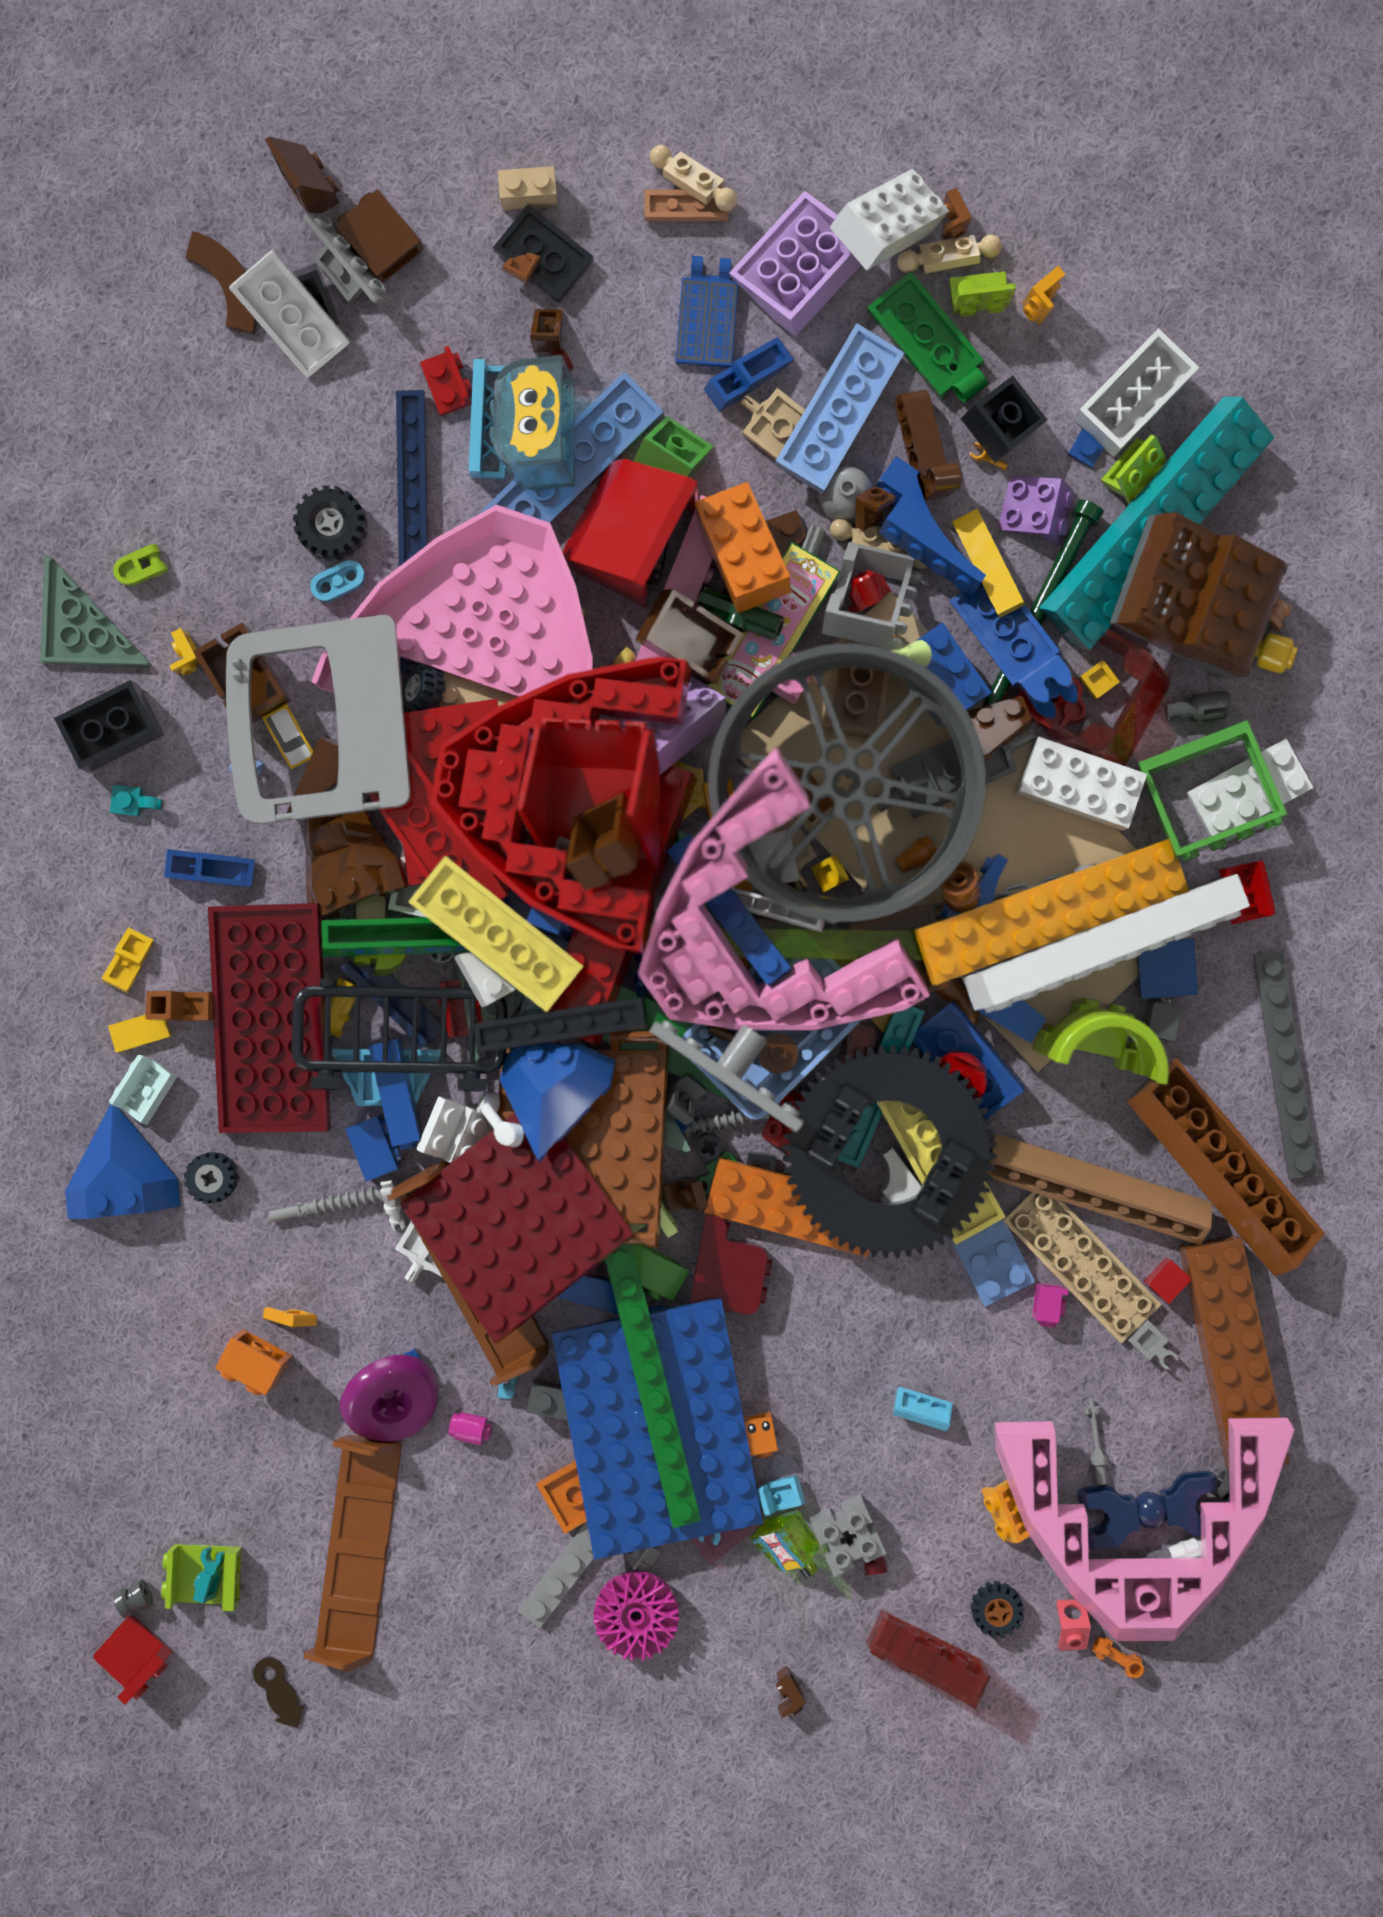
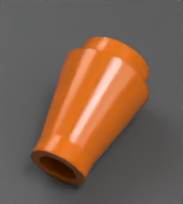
[895,836,937,872]

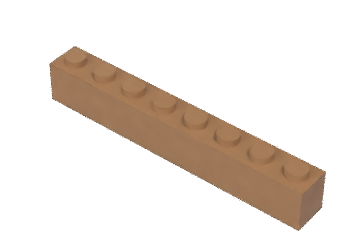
[987,1134,1212,1245]

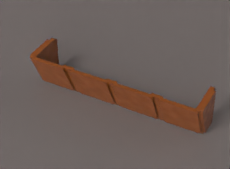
[387,1160,549,1386]
[304,1435,402,1672]

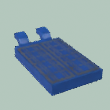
[676,256,738,368]

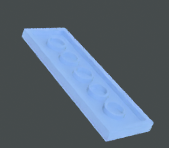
[773,323,904,494]

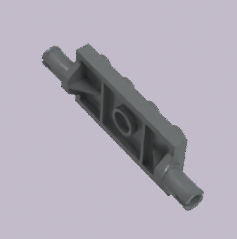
[873,726,1036,819]

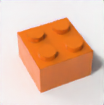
[215,1329,293,1396]

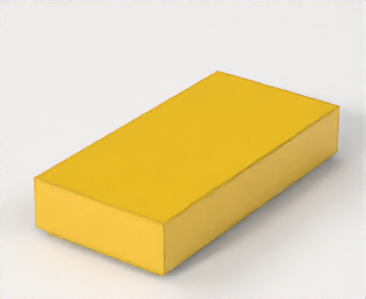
[108,1014,172,1053]

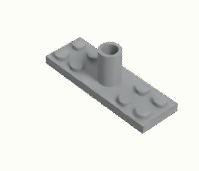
[650,1020,803,1132]

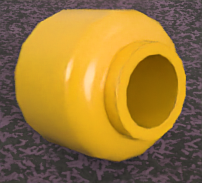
[1255,633,1298,674]

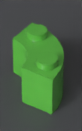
[603,1244,689,1301]

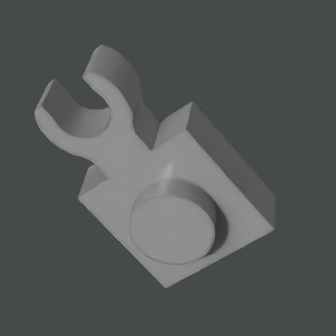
[1127,1319,1179,1370]

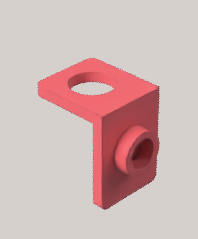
[1056,1599,1091,1651]

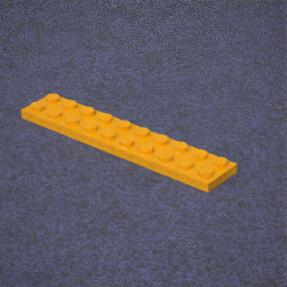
[914,839,1189,985]

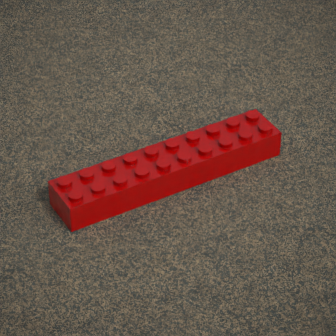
[543,766,697,1046]

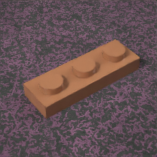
[644,190,729,222]

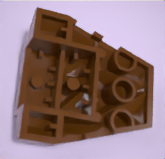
[305,810,409,920]

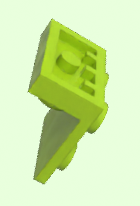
[949,271,1016,317]

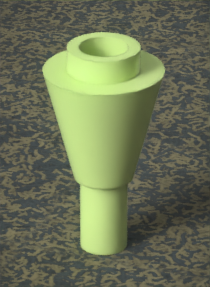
[891,640,932,667]

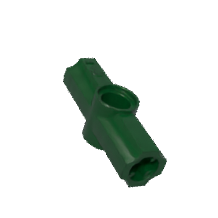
[697,587,785,641]

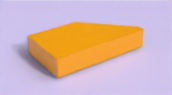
[263,1307,317,1327]

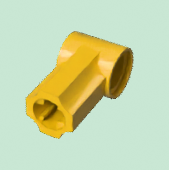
[330,977,357,1038]

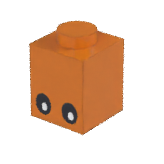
[743,1412,778,1458]

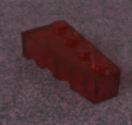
[866,1610,991,1709]

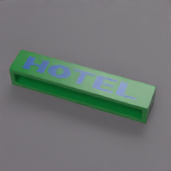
[322,918,471,957]

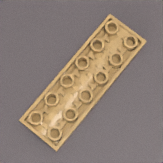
[1003,1192,1162,1344]

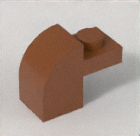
[145,991,213,1022]

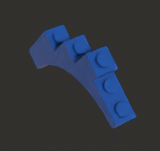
[939,854,1046,1043]

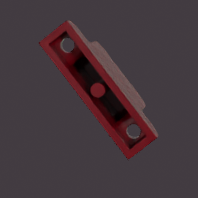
[689,1213,772,1314]

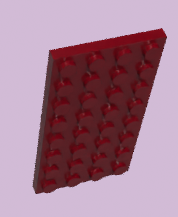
[208,903,331,1133]

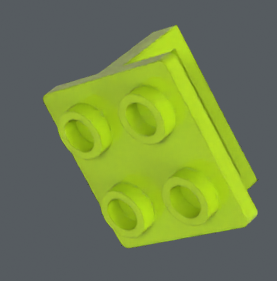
[1101,435,1167,505]

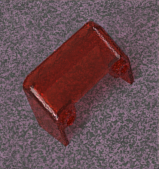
[1046,629,1170,766]

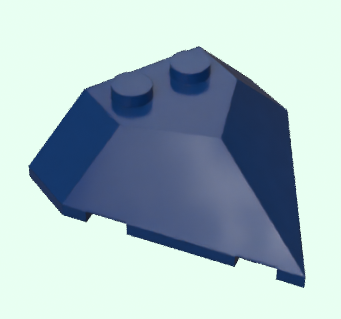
[500,1043,616,1163]
[65,1104,181,1219]

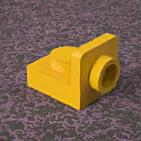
[169,628,200,676]

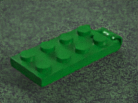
[867,272,988,403]

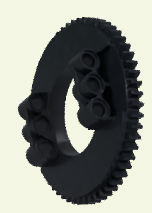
[782,1044,997,1259]

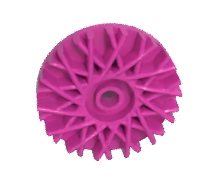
[593,1570,679,1661]

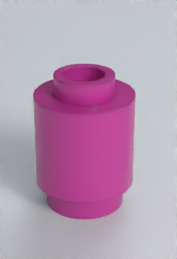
[448,1412,492,1446]

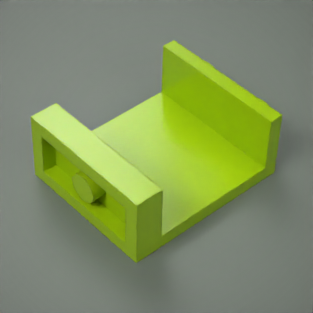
[161,1544,242,1611]

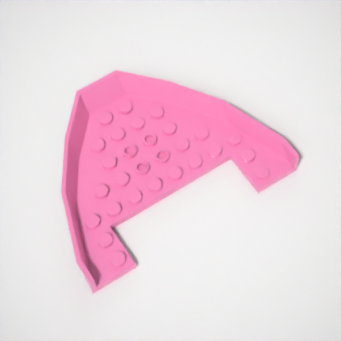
[311,505,593,697]

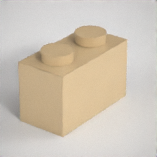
[498,166,558,210]

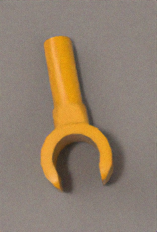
[970,442,1008,470]

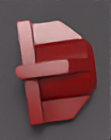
[848,570,891,612]

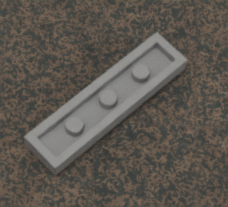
[518,1521,594,1628]

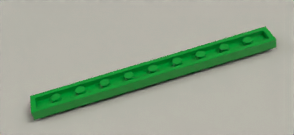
[605,1244,701,1528]

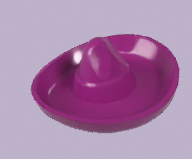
[340,1355,439,1442]

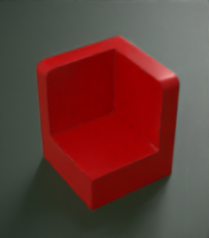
[1143,1257,1191,1304]

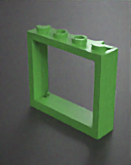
[1138,720,1287,862]

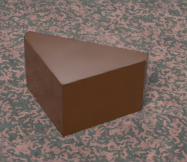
[530,309,563,353]

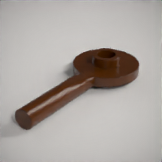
[708,1026,798,1074]

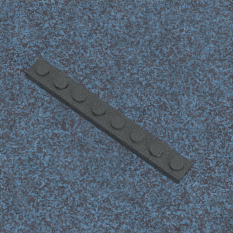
[1253,951,1319,1179]

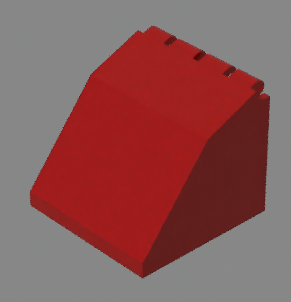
[562,459,698,608]
[517,718,660,871]

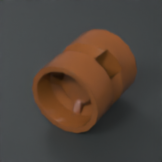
[940,861,981,912]

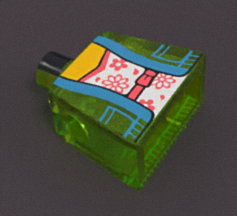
[750,1510,819,1579]

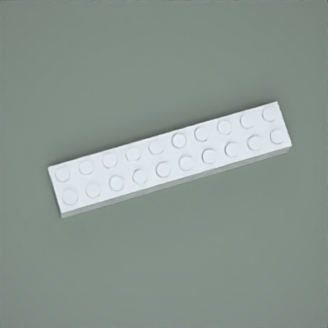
[962,874,1250,1013]

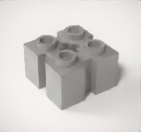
[809,1493,886,1577]

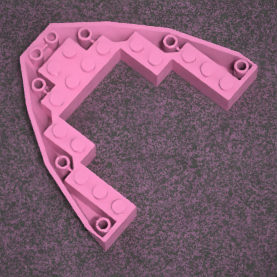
[638,747,930,1030]
[995,1418,1294,1641]

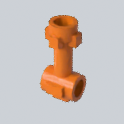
[1092,1636,1145,1678]

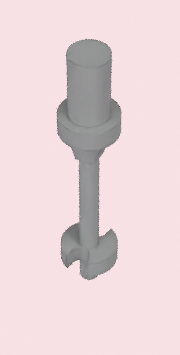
[1084,1398,1108,1485]

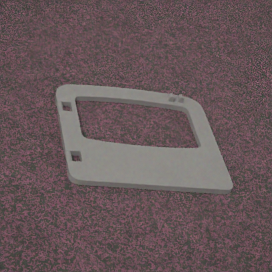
[226,615,411,824]

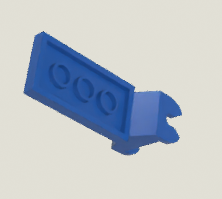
[949,582,1078,719]

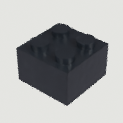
[960,375,1048,463]

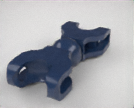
[1077,1471,1217,1550]

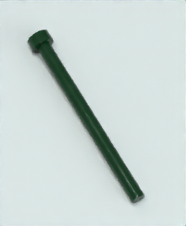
[982,499,1104,707]

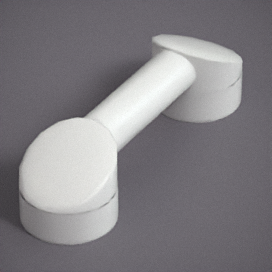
[476,1092,524,1147]

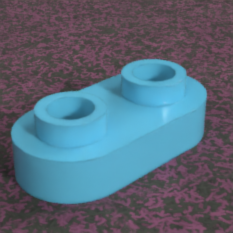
[310,560,366,603]

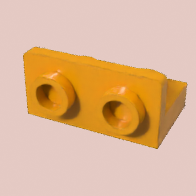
[1022,266,1065,325]
[981,1480,1030,1543]

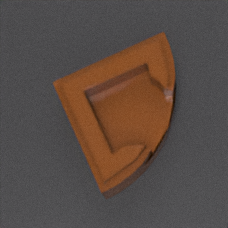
[502,253,541,284]

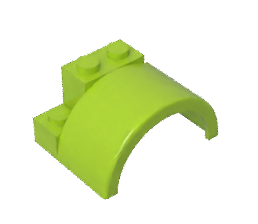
[1033,997,1169,1085]

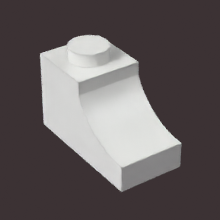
[880,1147,921,1202]

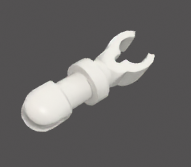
[380,1180,405,1231]

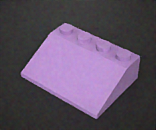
[729,191,861,337]

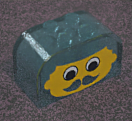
[490,355,575,490]

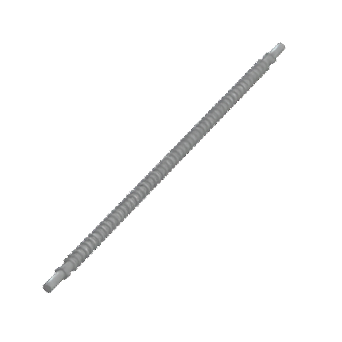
[269,1101,794,1222]

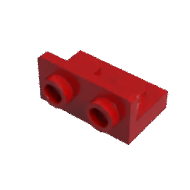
[419,346,472,416]

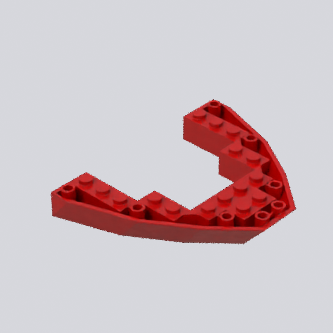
[430,656,692,954]

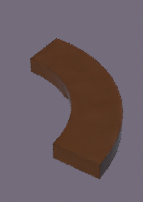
[185,231,257,335]

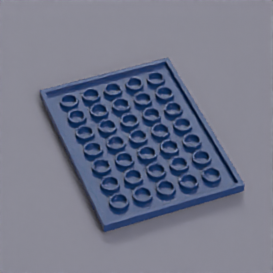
[552,1298,763,1560]

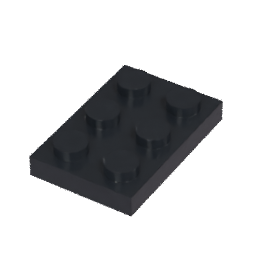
[493,204,594,303]

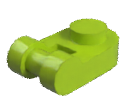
[113,544,169,587]

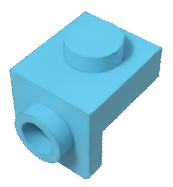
[758,1475,806,1516]

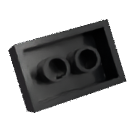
[54,680,164,773]

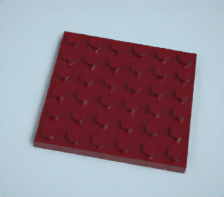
[400,1113,636,1344]

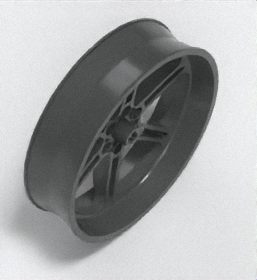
[709,644,986,921]

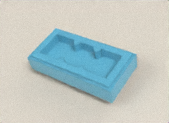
[892,1386,953,1431]

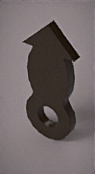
[253,1657,305,1728]

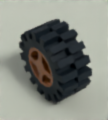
[970,1581,1024,1639]

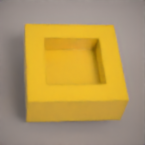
[1079,659,1120,700]
[811,854,849,893]

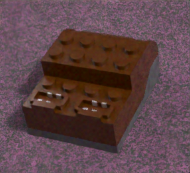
[1110,512,1288,678]

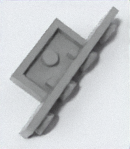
[303,213,391,303]

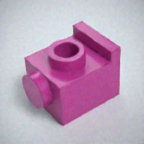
[1032,1283,1068,1327]

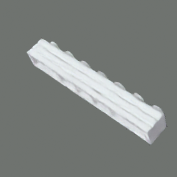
[731,887,825,932]

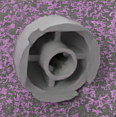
[817,465,872,523]

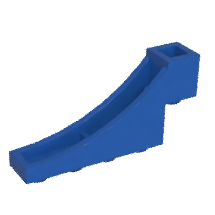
[876,456,986,596]

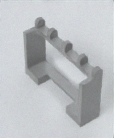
[822,542,922,650]

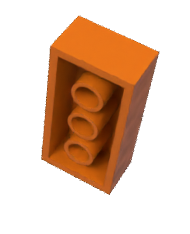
[694,482,791,613]

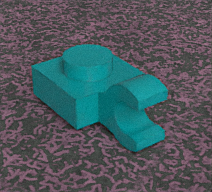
[109,785,162,816]
[193,1547,225,1603]

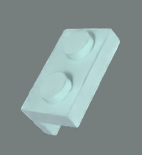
[109,1055,177,1125]

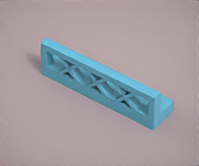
[469,359,510,479]

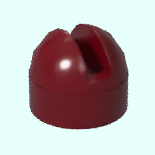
[864,1556,888,1575]

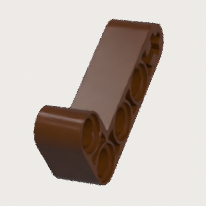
[895,390,962,501]

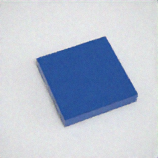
[1136,938,1198,999]

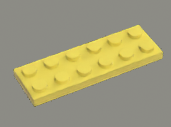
[409,856,583,1012]
[876,1101,1005,1245]

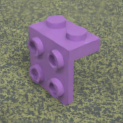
[999,476,1075,544]

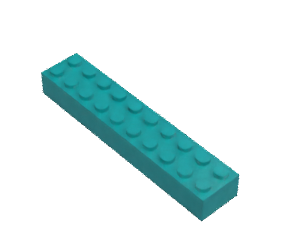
[1039,396,1275,650]

